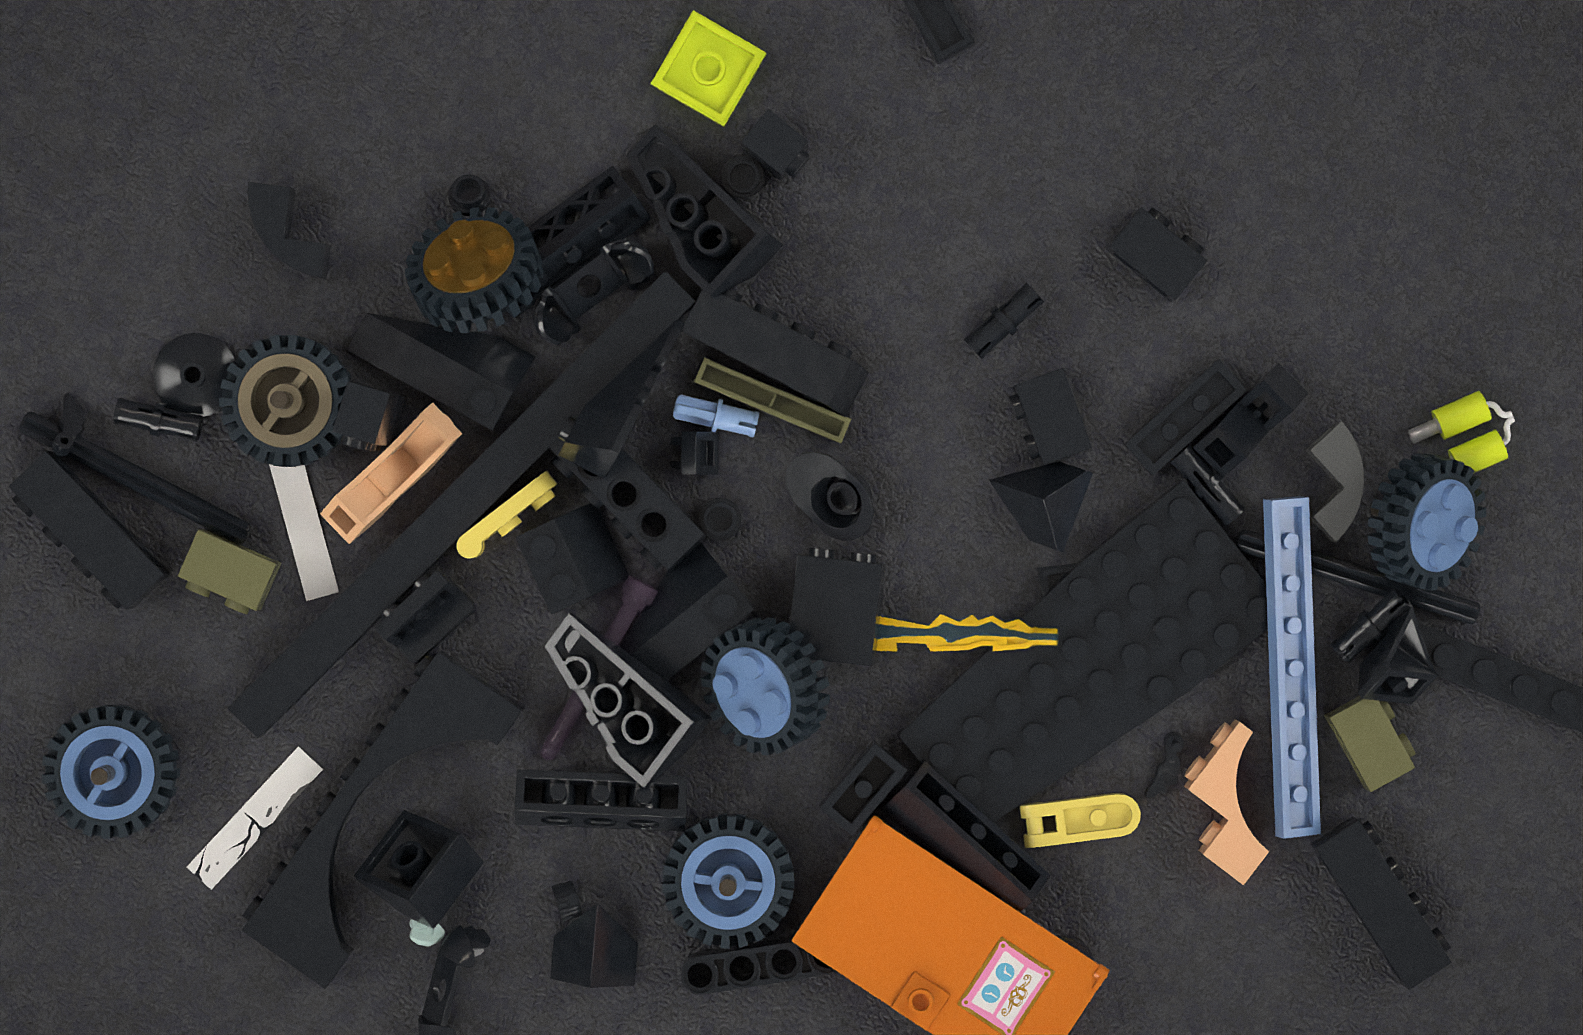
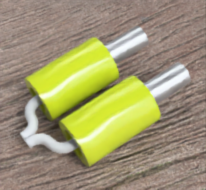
[1408,391,1515,473]

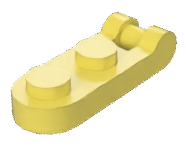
[457,471,557,559]
[1020,793,1141,848]

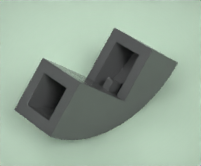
[1304,421,1364,542]

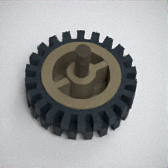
[219,334,351,467]

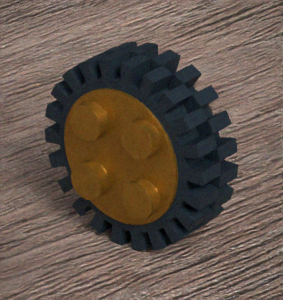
[405,207,544,333]

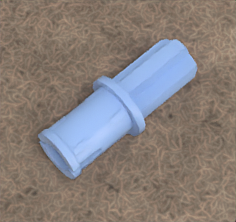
[673,395,759,438]

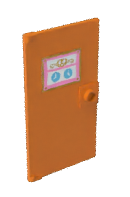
[791,815,1110,1035]

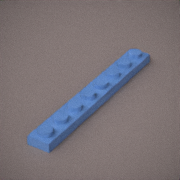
[1263,496,1321,839]

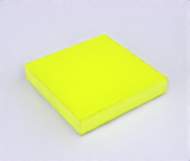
[651,10,767,127]

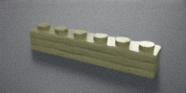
[694,357,851,444]

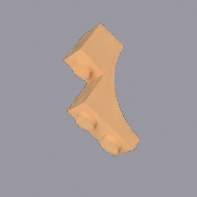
[320,403,462,544]
[1184,720,1269,885]

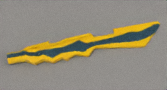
[876,614,1059,651]

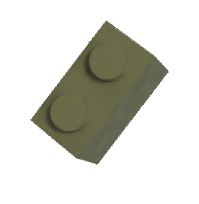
[178,529,282,614]
[1324,695,1416,792]

